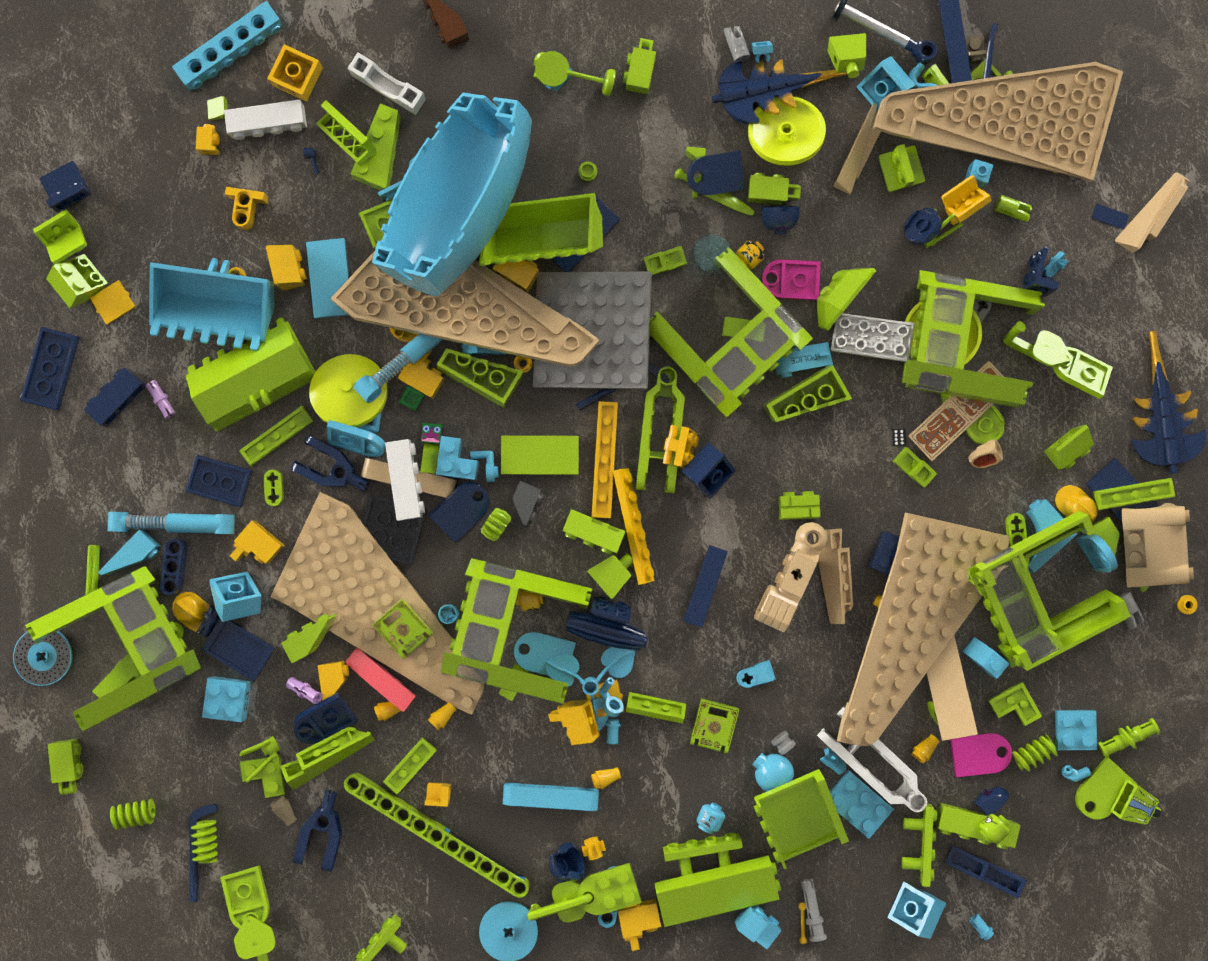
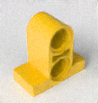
[225,187,268,231]

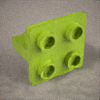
[878,144,925,192]

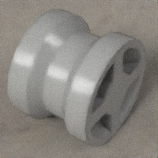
[771,731,796,755]

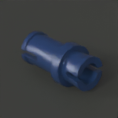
[197,605,219,637]

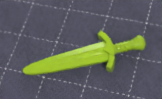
[674,168,754,216]

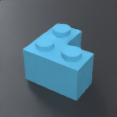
[436,436,479,481]
[734,905,781,949]

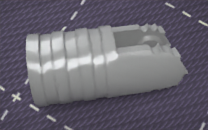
[724,26,750,63]
[1117,591,1144,630]

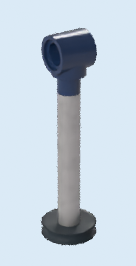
[832,0,938,65]

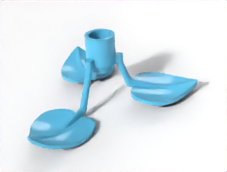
[545,647,635,731]

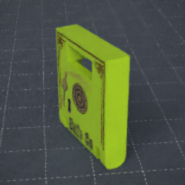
[372,598,434,659]
[690,698,739,754]

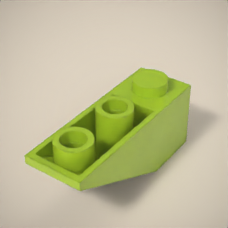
[281,613,337,663]

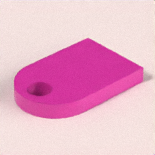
[761,260,821,301]
[950,733,1012,777]

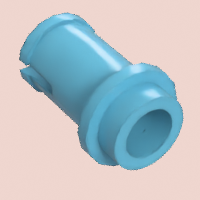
[605,718,621,744]
[969,914,994,940]

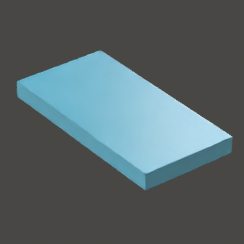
[306,238,349,319]

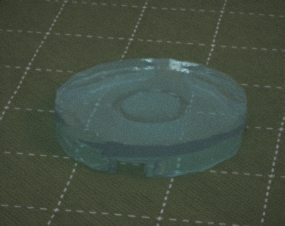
[694,235,732,273]

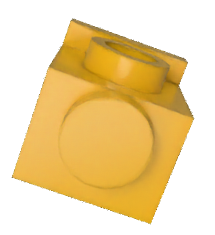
[196,124,220,155]

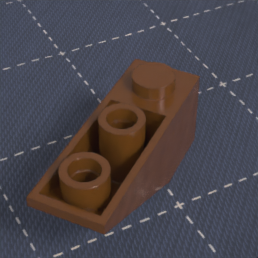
[423,0,469,48]

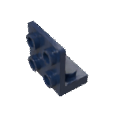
[40,161,92,212]
[1023,246,1059,297]

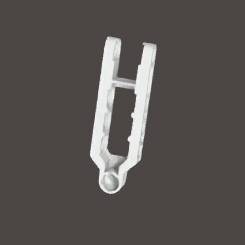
[817,707,927,812]

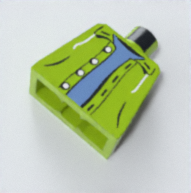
[1110,778,1161,825]

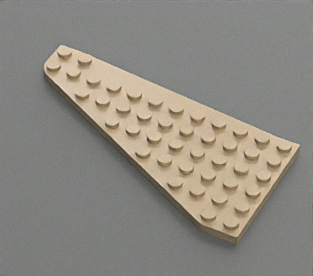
[873,62,1123,182]
[331,251,599,367]
[270,492,485,715]
[837,513,1010,746]

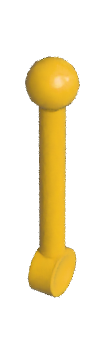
[798,902,807,944]

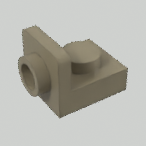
[965,35,987,63]

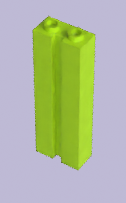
[654,855,781,927]

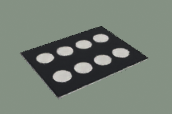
[892,428,906,446]

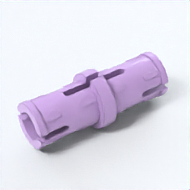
[145,380,176,419]
[286,677,322,704]

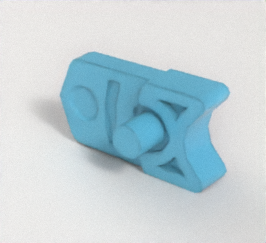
[1043,251,1068,277]
[820,747,846,775]

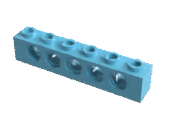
[172,1,284,91]

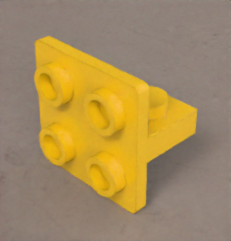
[941,175,992,225]

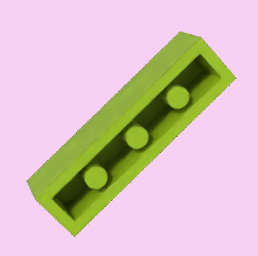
[934,803,1021,850]

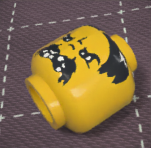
[736,241,764,269]

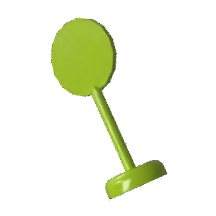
[535,51,616,96]

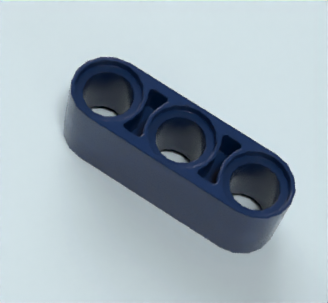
[160,539,188,595]

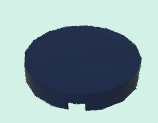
[904,207,942,245]

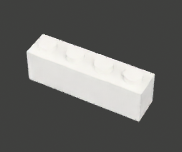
[224,100,307,140]
[385,439,425,521]

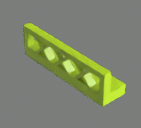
[316,100,377,166]

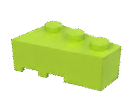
[562,509,626,555]

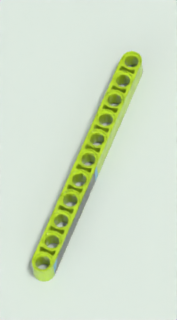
[344,773,529,898]

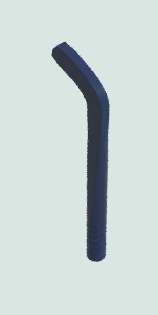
[983,23,998,79]
[576,364,670,411]
[189,804,218,902]

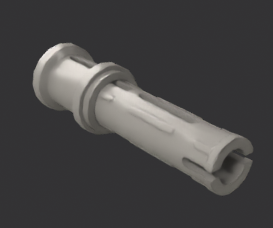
[801,879,827,942]

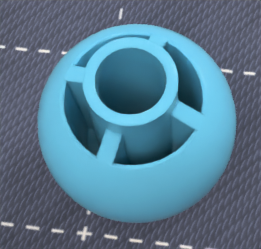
[752,753,794,792]

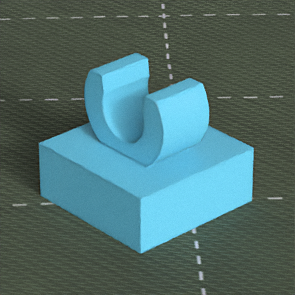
[751,41,773,63]

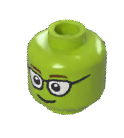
[979,814,1010,844]

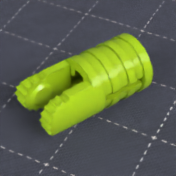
[994,194,1032,222]

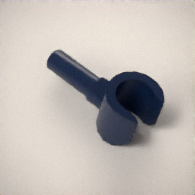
[303,148,320,174]

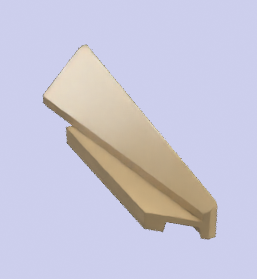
[833,103,881,194]
[1115,173,1189,253]
[812,529,853,624]

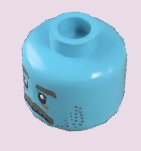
[696,802,725,834]

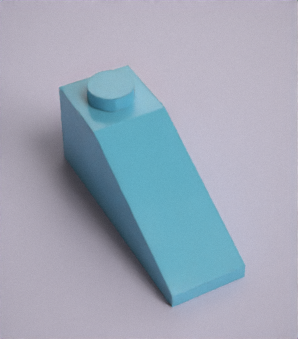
[98,530,161,575]

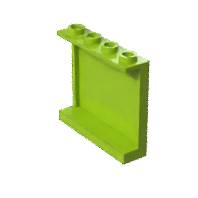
[753,769,849,869]

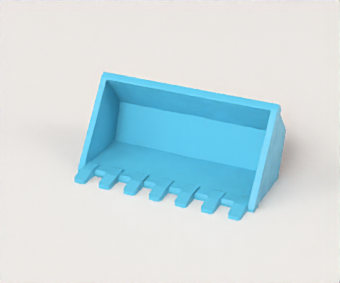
[149,258,275,351]

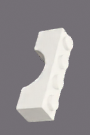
[348,52,426,115]

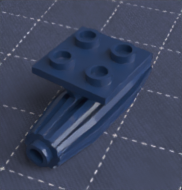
[565,596,648,651]

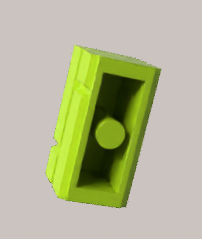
[778,491,820,520]

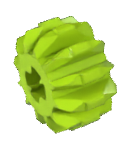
[481,508,511,541]

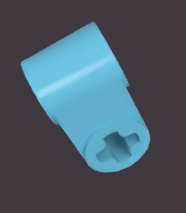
[736,660,776,688]

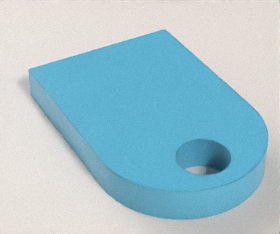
[327,420,386,457]
[1076,534,1118,572]
[514,632,576,676]

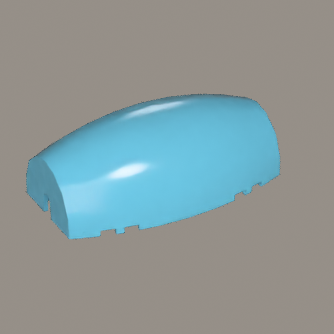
[372,93,532,296]

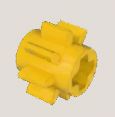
[581,836,606,860]

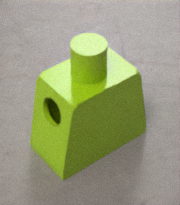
[828,33,866,78]
[587,553,633,599]

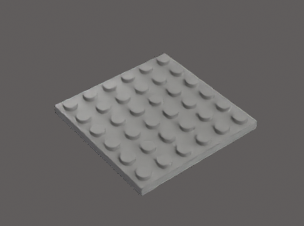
[533,272,652,389]

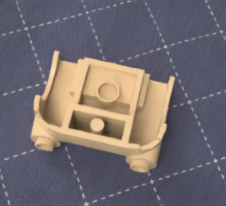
[1122,503,1194,587]

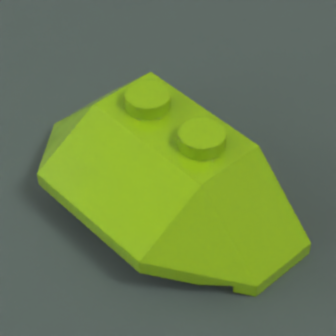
[817,268,876,331]

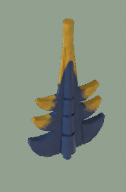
[712,60,848,124]
[1131,331,1207,474]

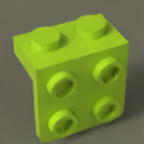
[33,209,87,264]

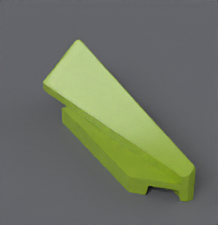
[280,727,374,790]

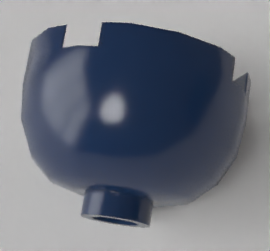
[761,206,800,234]

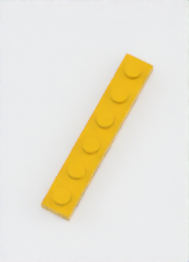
[592,401,618,518]
[613,468,655,585]

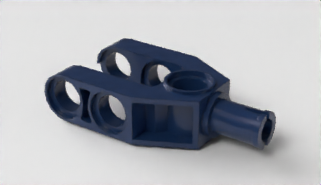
[290,435,370,492]
[293,790,342,872]

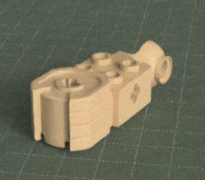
[754,522,827,632]

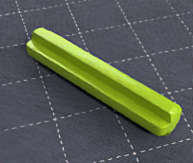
[85,545,100,595]

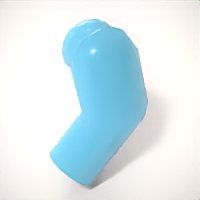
[1061,765,1091,782]

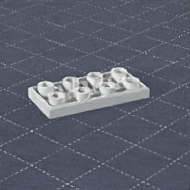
[831,313,915,362]

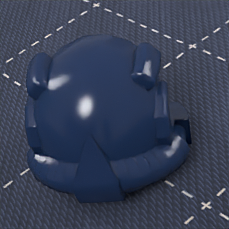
[549,842,587,883]

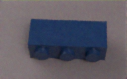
[84,368,146,427]

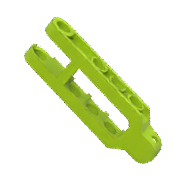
[636,367,685,494]

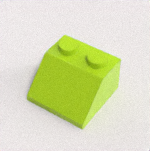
[1044,425,1094,470]

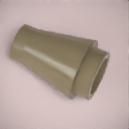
[270,795,297,826]

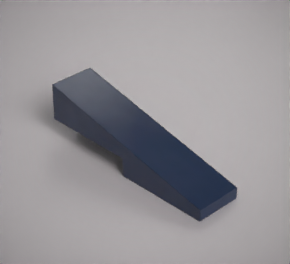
[684,545,728,628]
[945,845,1027,898]

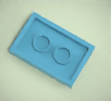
[830,770,894,839]

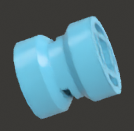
[438,604,459,624]

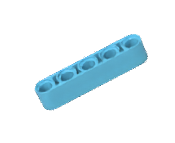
[502,783,599,811]

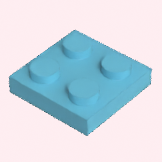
[1055,710,1097,750]

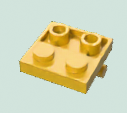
[663,425,699,469]

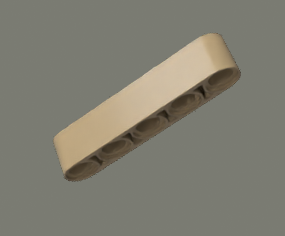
[360,458,457,498]

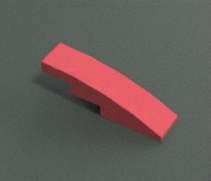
[345,647,416,712]

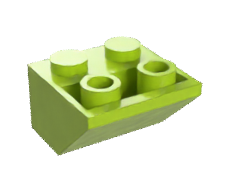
[46,254,108,308]

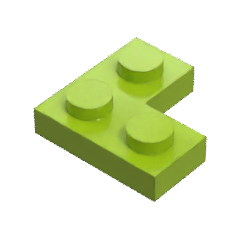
[987,682,1042,726]
[240,755,286,798]

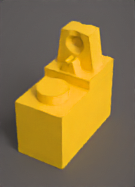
[398,350,445,399]
[230,520,285,564]
[548,699,600,745]
[618,899,661,951]

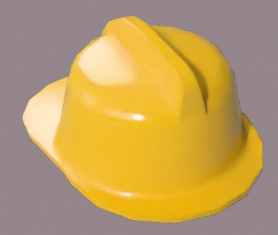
[1055,485,1098,523]
[172,592,210,632]

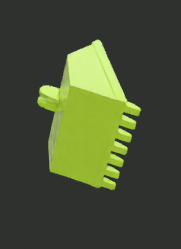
[479,193,603,266]
[185,317,316,432]

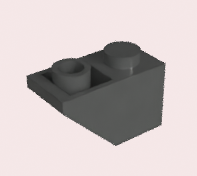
[512,481,544,526]

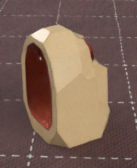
[968,439,1003,468]

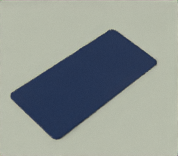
[1092,204,1129,229]

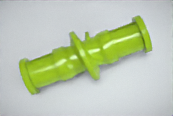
[1098,718,1161,759]

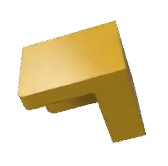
[424,782,451,807]

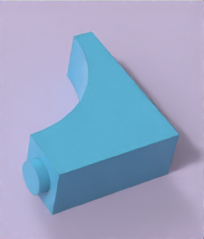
[1026,499,1077,573]

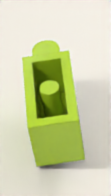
[623,38,656,94]
[747,173,801,206]
[48,739,84,795]

